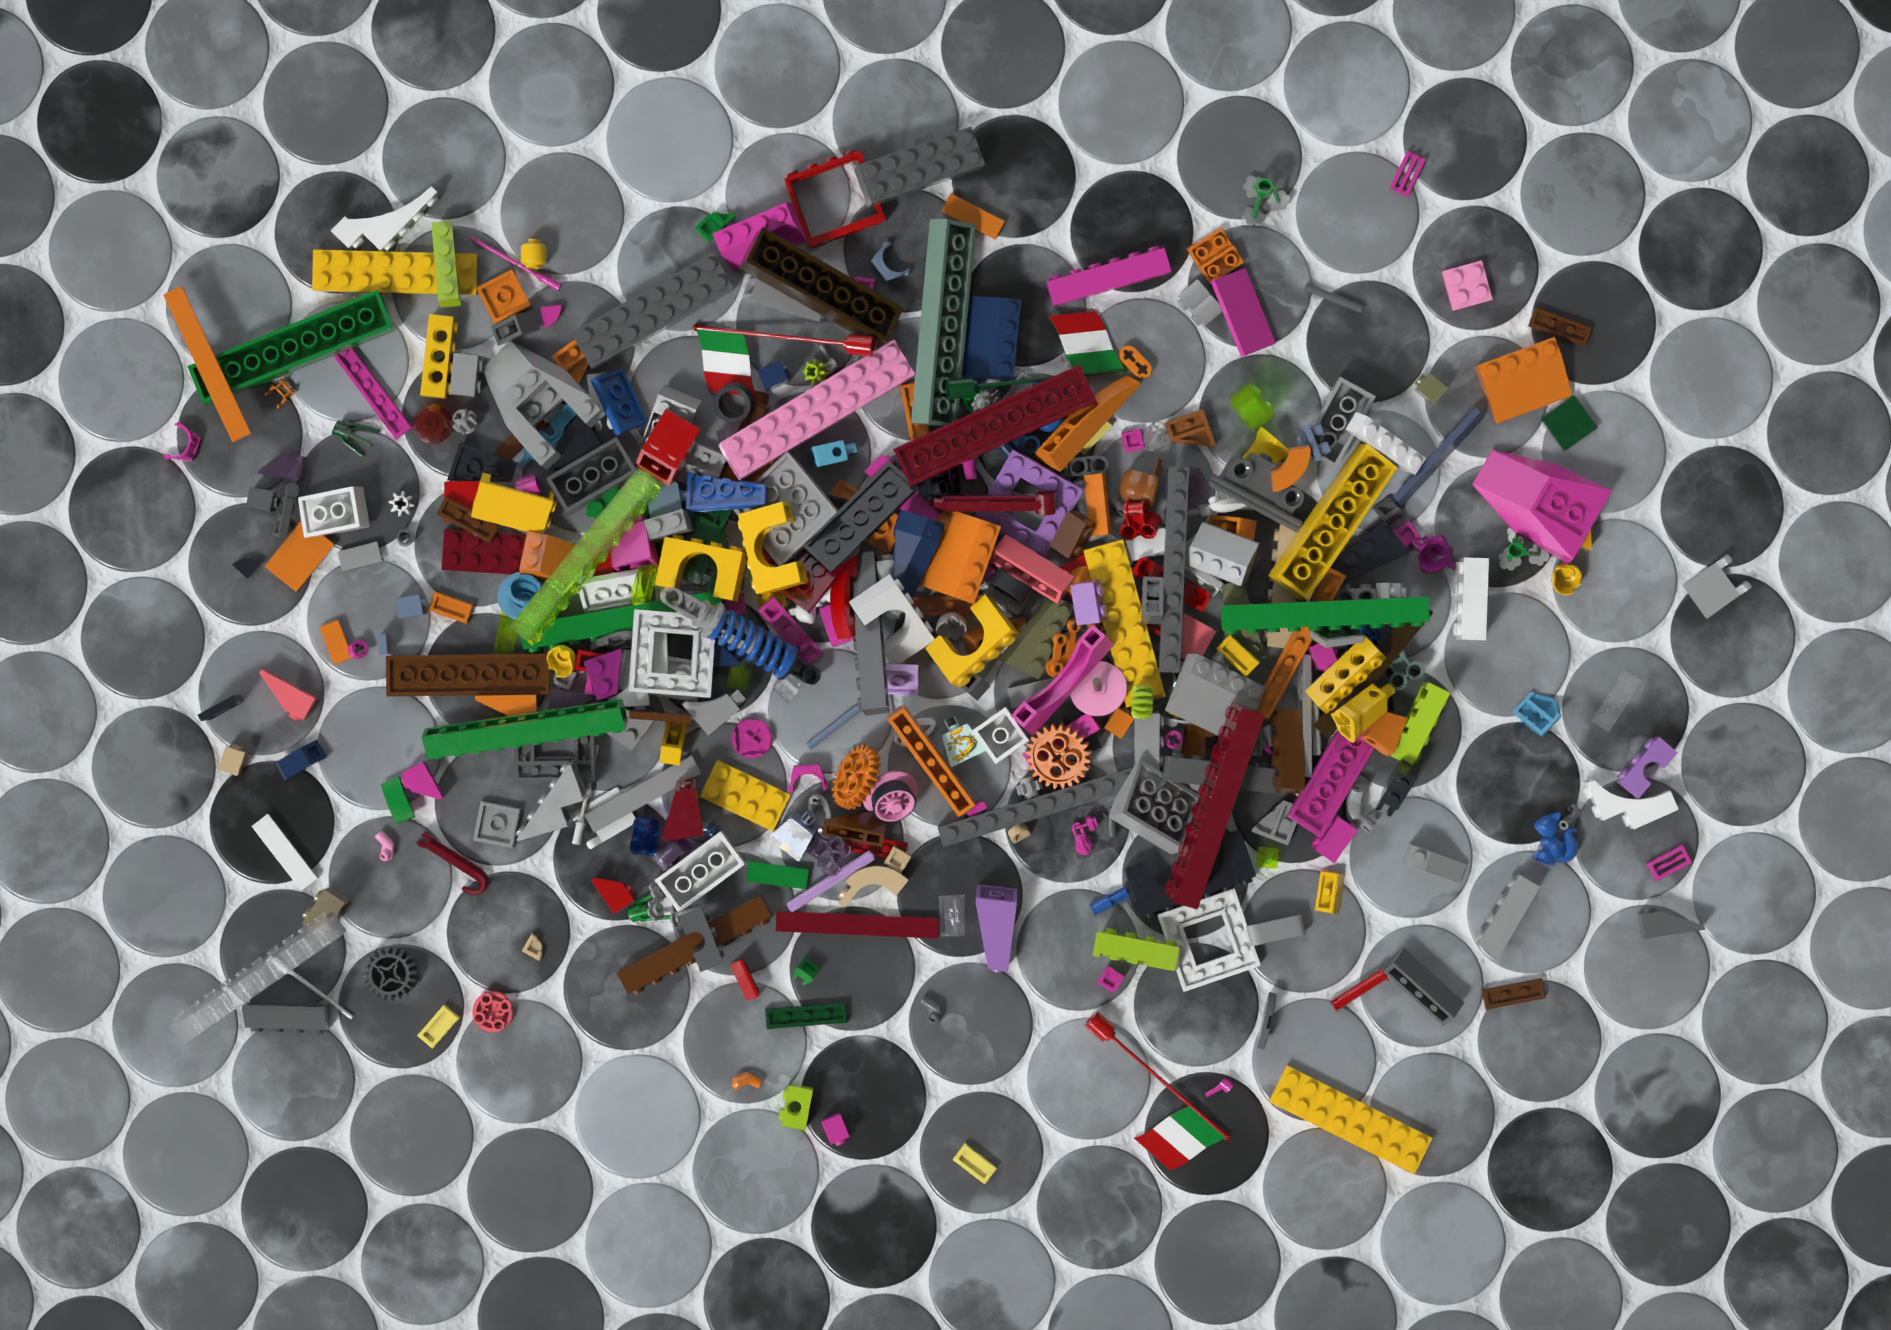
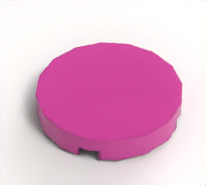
[732,718,772,759]

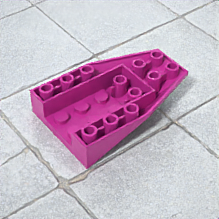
[1472,450,1612,564]

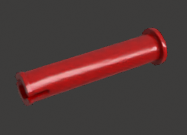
[1330,967,1389,1012]

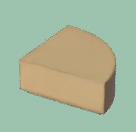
[522,933,543,961]

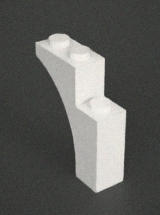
[608,632,669,710]
[1583,780,1679,829]

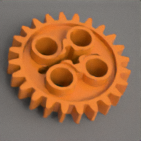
[1025,723,1092,789]
[832,744,881,810]

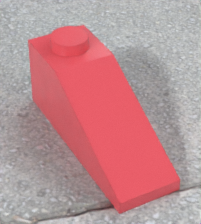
[259,669,318,721]

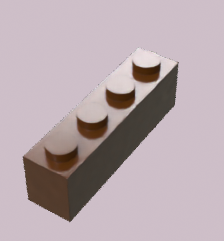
[1270,708,1305,794]

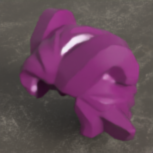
[1412,534,1457,574]

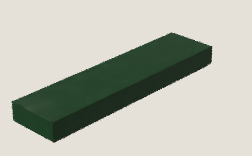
[765,1002,848,1029]

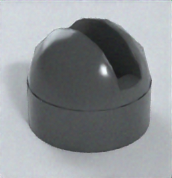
[397,529,414,547]

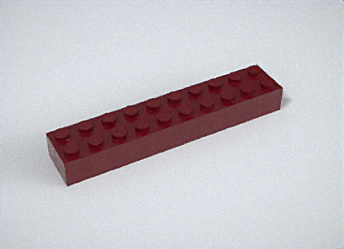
[1165,702,1265,910]

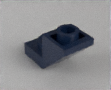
[275,740,327,780]

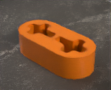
[1119,346,1152,379]

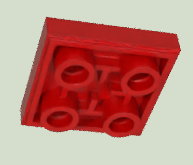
[444,481,480,522]

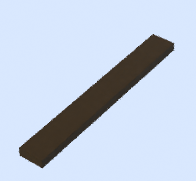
[1313,609,1433,739]

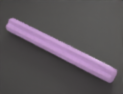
[787,850,875,912]

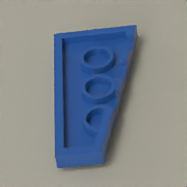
[686,472,768,513]

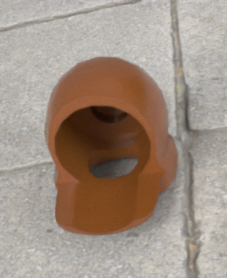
[1119,458,1163,509]

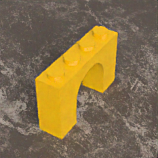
[738,502,808,595]
[655,534,747,602]
[925,595,1020,688]

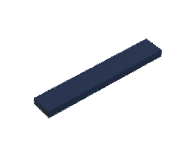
[1393,408,1483,508]

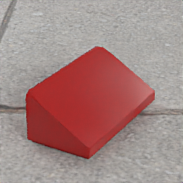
[730,958,760,1000]

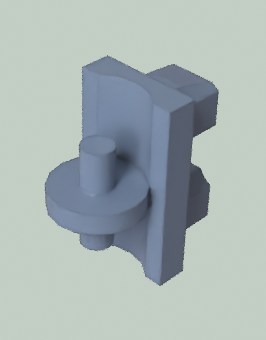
[1297,424,1331,462]

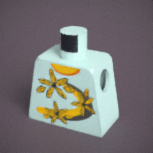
[942,716,986,767]

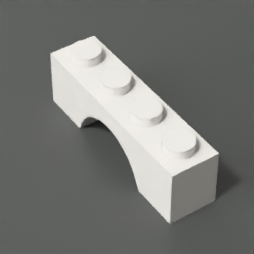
[1345,412,1426,475]

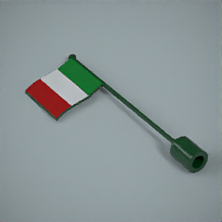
[946,311,1128,400]

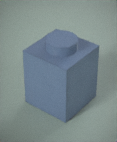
[395,594,428,619]

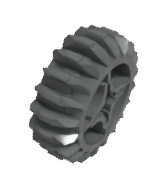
[362,946,418,1001]

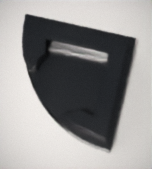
[232,558,262,579]

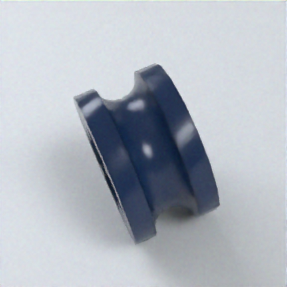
[704,820,721,840]

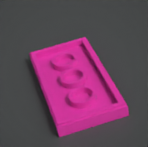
[1211,268,1276,357]

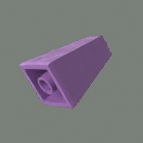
[976,884,1017,973]

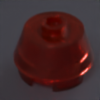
[412,404,453,444]

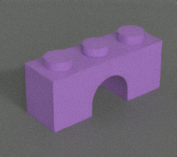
[1616,736,1678,799]

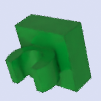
[793,957,820,986]

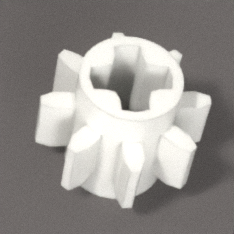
[388,491,415,517]

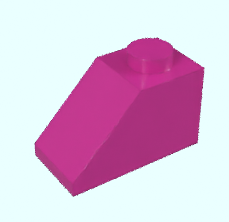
[401,761,445,799]

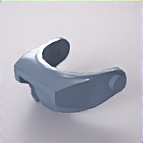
[871,241,911,281]

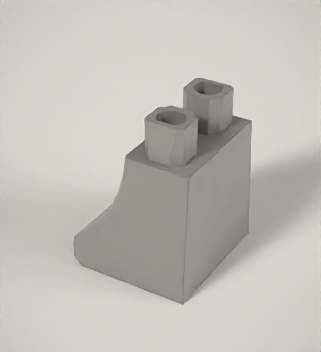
[682,690,746,736]

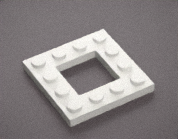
[628,609,715,698]
[1157,888,1261,992]

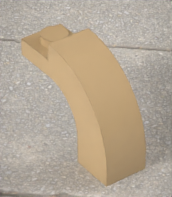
[838,865,909,908]

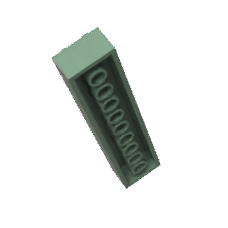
[911,219,976,427]

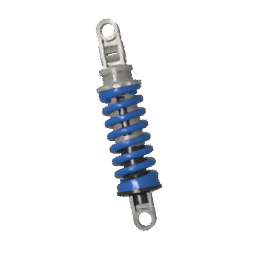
[660,587,821,685]

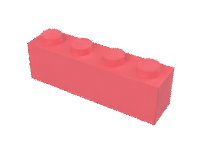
[989,534,1074,604]

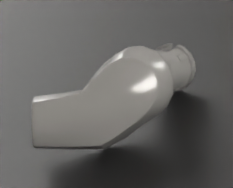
[1345,783,1376,833]

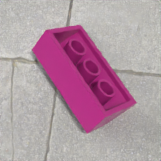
[713,202,807,272]

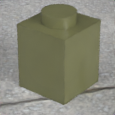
[1414,373,1448,405]

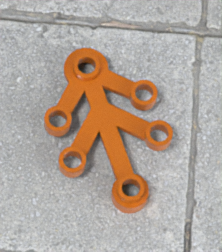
[1045,619,1104,678]

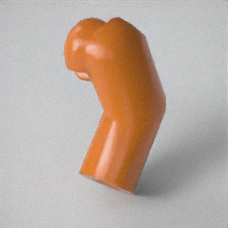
[731,1072,763,1090]

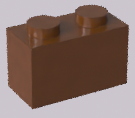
[1050,510,1096,558]

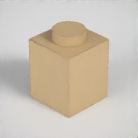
[218,743,248,776]

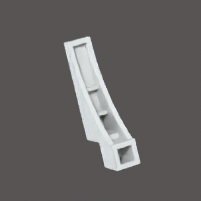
[331,186,439,251]

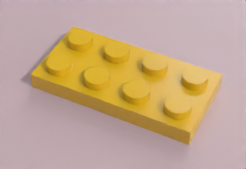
[700,760,791,831]

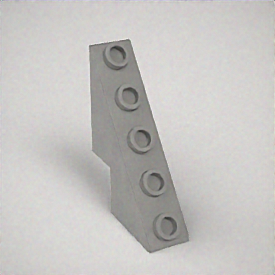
[516,760,588,841]

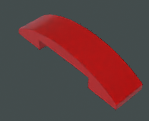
[830,557,857,640]

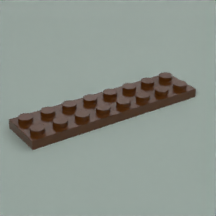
[386,654,550,697]

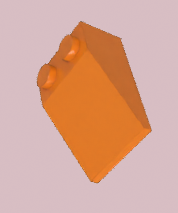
[519,531,588,588]

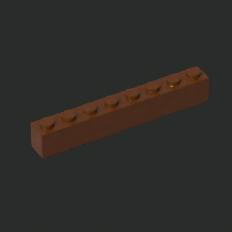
[616,894,772,995]

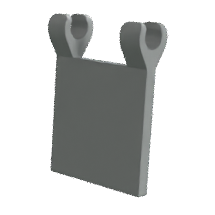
[1683,555,1752,619]

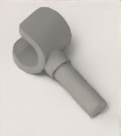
[819,344,838,373]

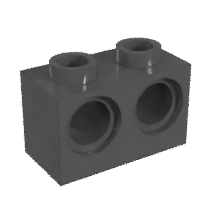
[1141,577,1164,624]

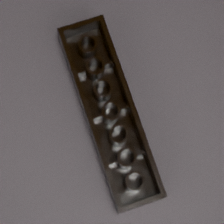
[739,227,904,348]

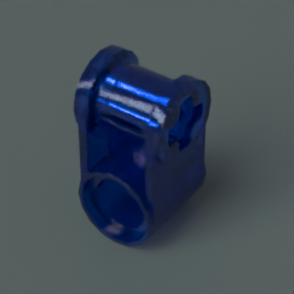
[630,816,660,856]

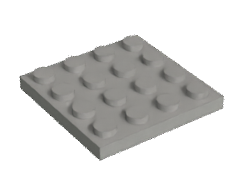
[733,451,840,566]

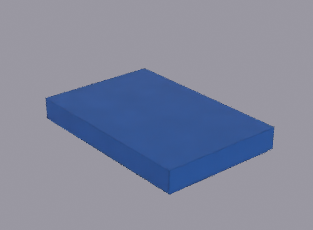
[590,367,648,436]

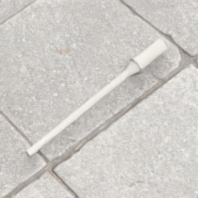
[572,745,599,845]
[268,953,353,1019]

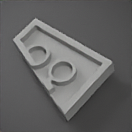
[591,699,654,751]

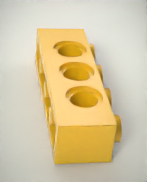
[420,314,459,399]
[1305,635,1387,714]

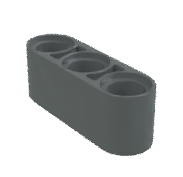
[1049,455,1109,478]

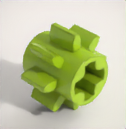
[802,359,829,385]

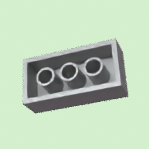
[1304,377,1376,469]

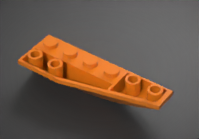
[1034,375,1141,472]

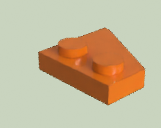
[552,340,588,384]

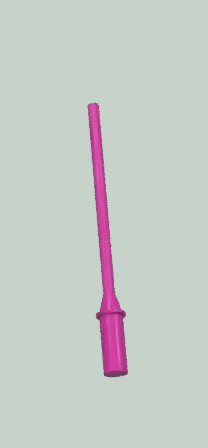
[471,236,562,291]

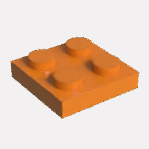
[476,269,531,324]

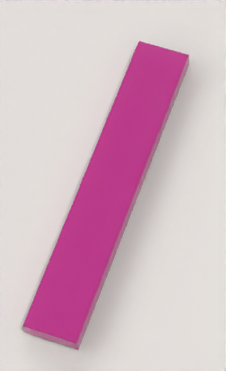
[334,348,413,440]

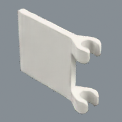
[570,787,637,849]

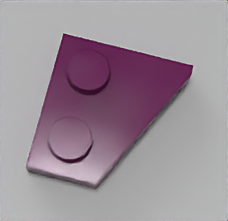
[584,649,623,700]

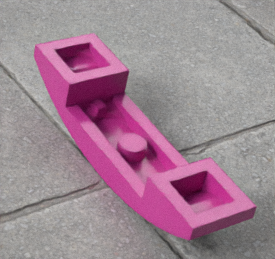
[757,596,823,664]

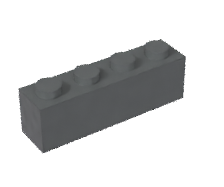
[1383,948,1464,1026]

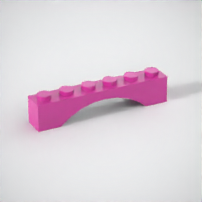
[1011,624,1115,736]

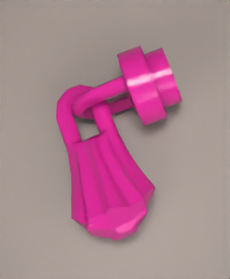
[1072,815,1099,855]

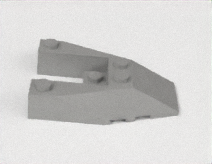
[483,341,606,470]

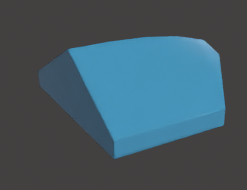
[1512,692,1561,737]

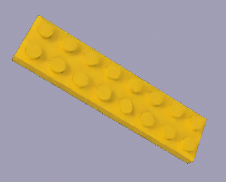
[312,250,478,295]
[1083,539,1166,708]
[1269,1065,1433,1175]

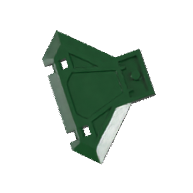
[654,510,734,592]

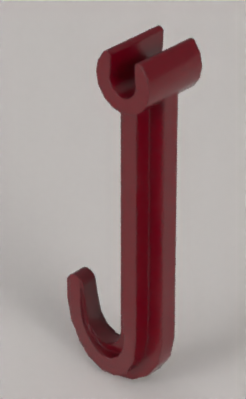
[416,832,489,895]

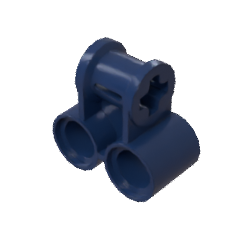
[996,435,1040,459]

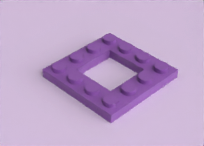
[974,448,1084,558]

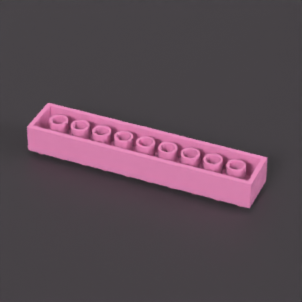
[718,340,915,481]

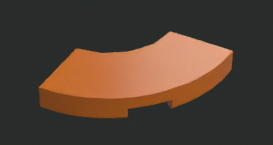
[1271,445,1311,492]

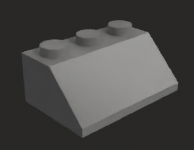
[1185,522,1260,586]

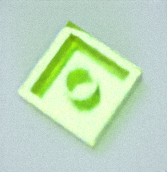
[1227,383,1275,432]

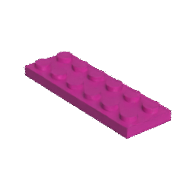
[1286,729,1374,838]

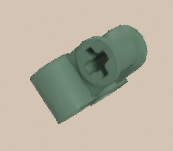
[1388,650,1425,690]

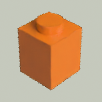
[1103,706,1135,739]

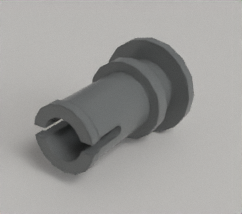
[1107,488,1125,518]

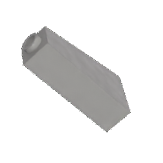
[742,278,824,322]

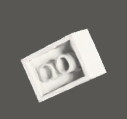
[298,486,370,538]

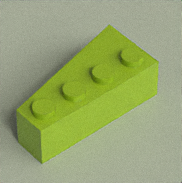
[1389,682,1450,765]
[1092,928,1182,971]

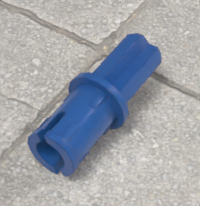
[1089,887,1130,916]

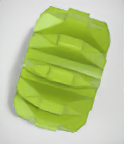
[1131,685,1153,720]

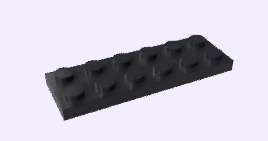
[802,461,919,574]

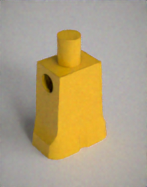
[1242,427,1289,464]
[1331,683,1395,743]

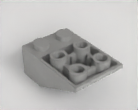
[640,385,702,447]

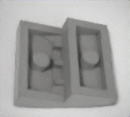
[677,441,726,484]

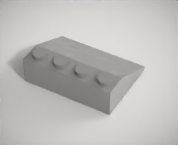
[1165,654,1265,736]
[1109,759,1199,854]

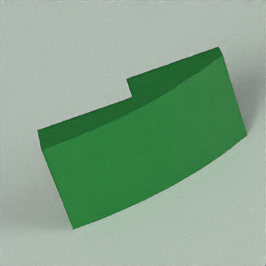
[381,776,416,824]

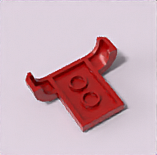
[1132,557,1210,636]

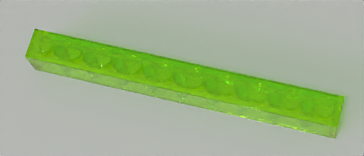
[509,467,661,645]

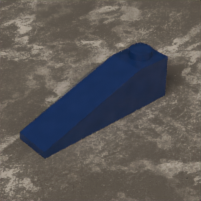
[892,510,945,598]

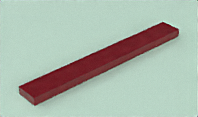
[775,911,939,939]

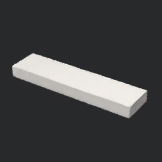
[252,814,318,891]

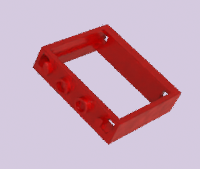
[784,150,886,250]

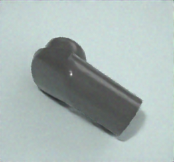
[1559,804,1581,830]
[920,995,942,1024]

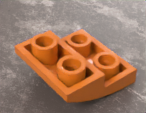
[1186,227,1244,284]

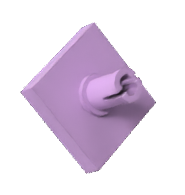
[886,661,919,695]

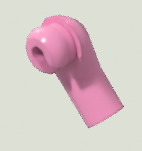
[375,830,395,861]

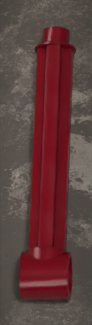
[934,491,1056,515]

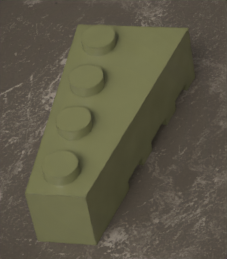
[1222,582,1265,668]
[996,597,1074,680]

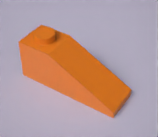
[475,695,538,716]

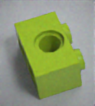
[778,1084,813,1130]

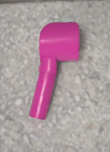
[1205,1078,1233,1097]

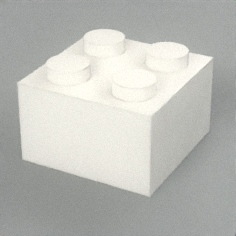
[972,707,1030,764]

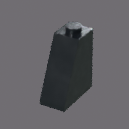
[552,415,602,471]

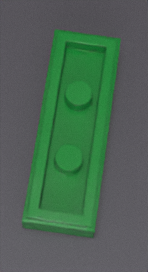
[746,861,809,889]

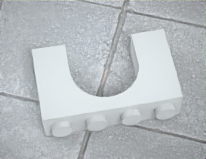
[849,574,935,664]

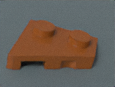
[1164,409,1216,447]

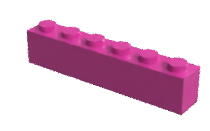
[1046,246,1171,307]

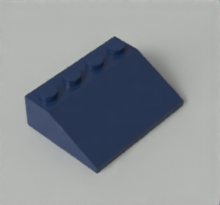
[962,296,1021,382]

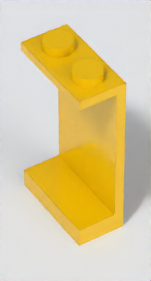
[471,473,557,534]

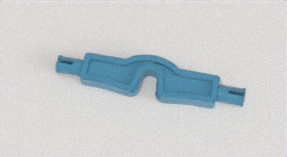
[518,404,577,469]

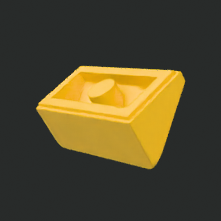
[1315,870,1345,914]

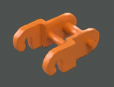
[265,378,296,409]

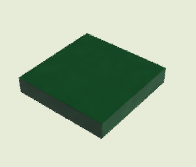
[1541,395,1598,452]

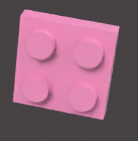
[1442,261,1493,311]

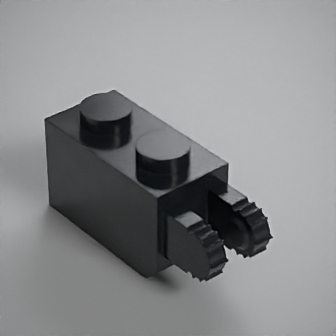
[1375,759,1419,817]

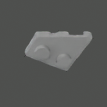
[1251,800,1297,845]

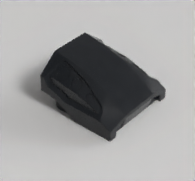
[917,466,964,501]

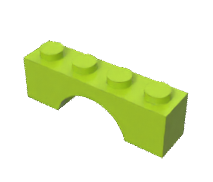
[431,220,461,308]

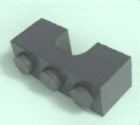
[678,903,725,972]

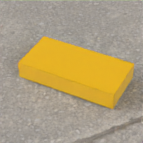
[1216,634,1260,677]

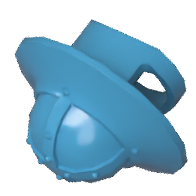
[497,572,552,622]

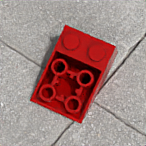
[634,408,701,486]

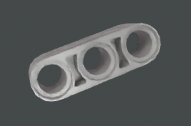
[1246,914,1306,946]

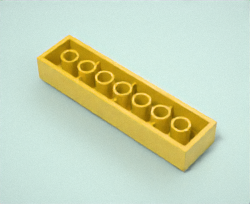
[1268,444,1398,600]

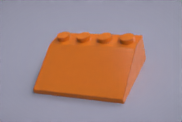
[1475,337,1572,424]
[919,511,1001,604]

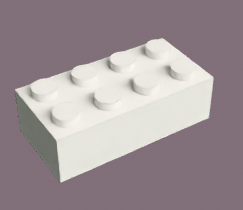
[1453,557,1489,641]
[655,831,746,912]

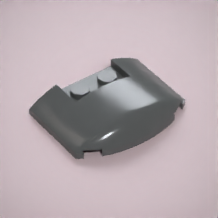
[514,735,596,782]

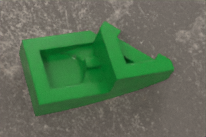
[694,212,736,244]

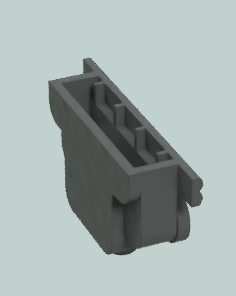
[1208,452,1304,532]

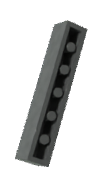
[1162,753,1285,795]

